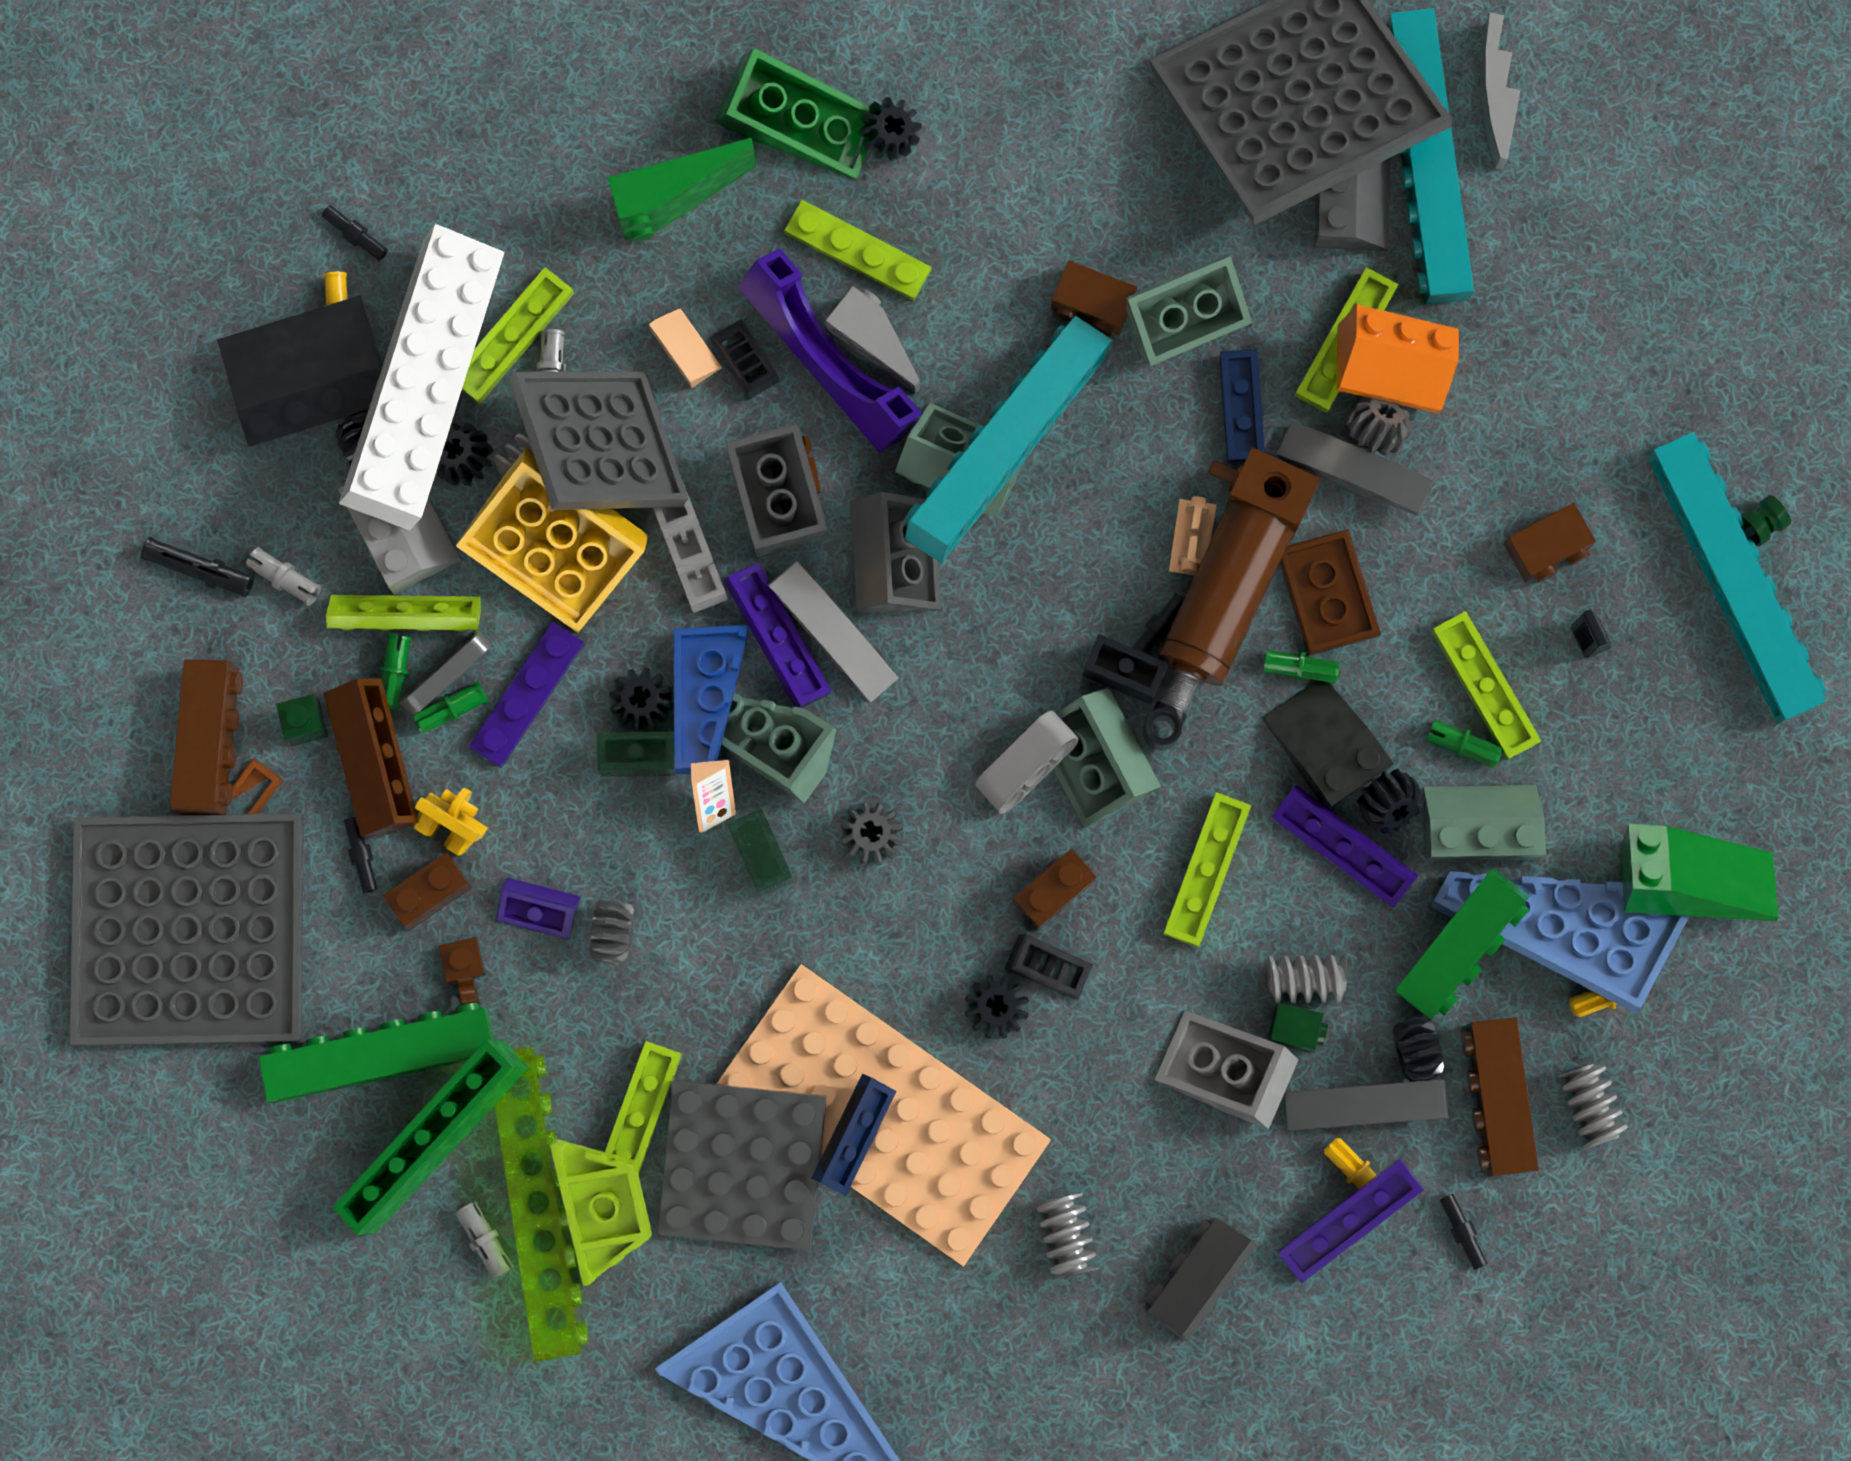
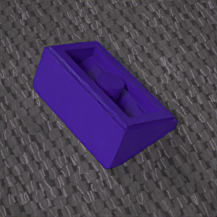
[495,878,580,940]

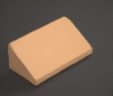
[649,308,722,388]

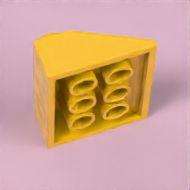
[456,447,648,633]

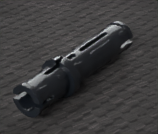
[141,537,254,598]

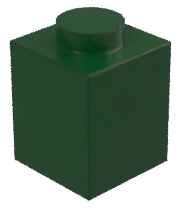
[276,694,328,746]
[1268,1003,1328,1053]

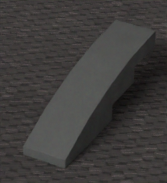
[1277,422,1435,516]
[1284,1080,1449,1131]

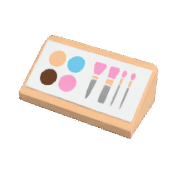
[691,760,736,833]

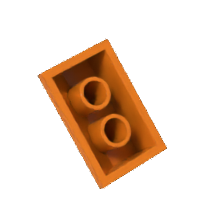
[1337,304,1459,414]

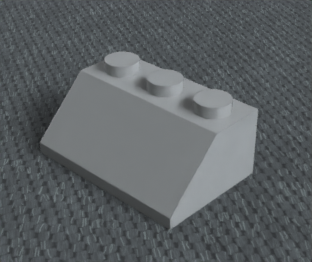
[338,486,461,595]

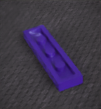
[724,563,831,708]
[469,622,585,768]
[1272,785,1418,908]
[1278,1158,1424,1283]

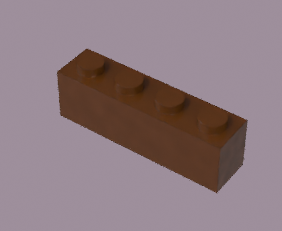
[170,659,243,815]
[324,678,419,837]
[1462,1017,1539,1177]

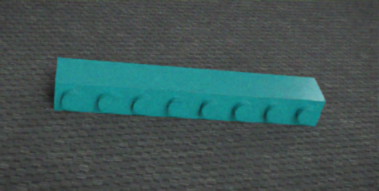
[1386,8,1474,305]
[904,316,1112,564]
[1647,432,1826,725]

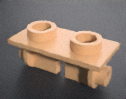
[1169,496,1216,576]

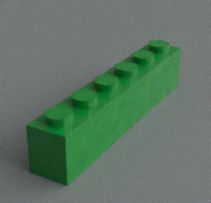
[259,1003,495,1104]
[332,1040,529,1235]

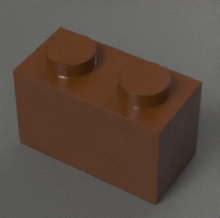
[1051,260,1137,337]
[1503,503,1596,583]
[1013,848,1097,931]
[383,852,472,931]

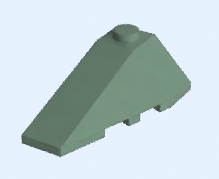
[721,693,836,804]

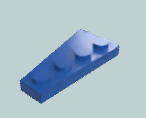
[674,625,750,774]

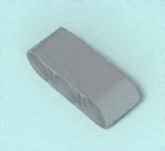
[975,711,1079,814]

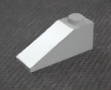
[826,286,920,394]

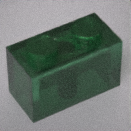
[597,731,677,777]
[727,808,794,897]

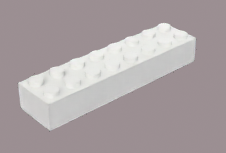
[339,224,504,530]

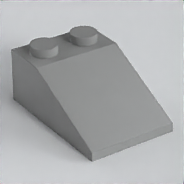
[1155,1011,1299,1129]

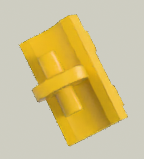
[414,788,488,856]

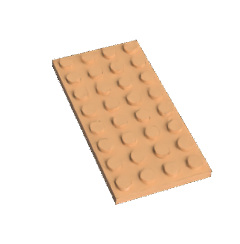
[716,964,1051,1267]

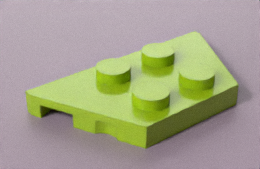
[550,1139,652,1286]

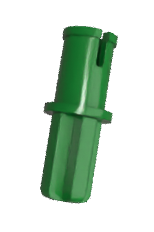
[379,634,412,710]
[1263,649,1340,683]
[413,681,489,733]
[1426,719,1502,768]

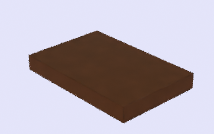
[1280,529,1381,657]

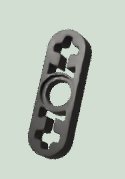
[397,628,492,716]

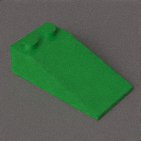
[714,48,870,179]
[607,138,756,242]
[1621,824,1779,921]

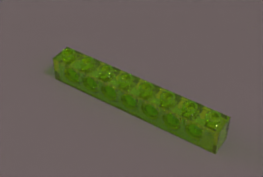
[495,1046,589,1362]

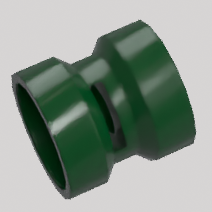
[1741,495,1791,547]

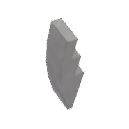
[1480,13,1520,170]
[653,475,728,613]
[768,561,899,703]

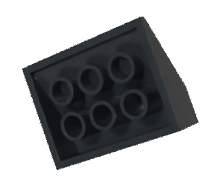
[217,295,383,447]

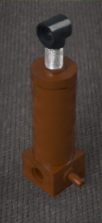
[1142,447,1321,751]

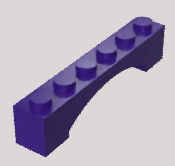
[737,248,923,453]

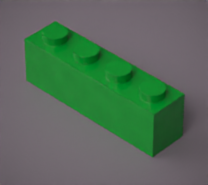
[1395,868,1530,1020]

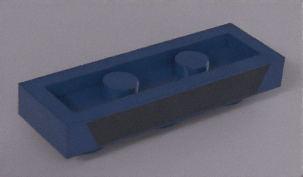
[1219,349,1265,463]
[811,1073,897,1196]

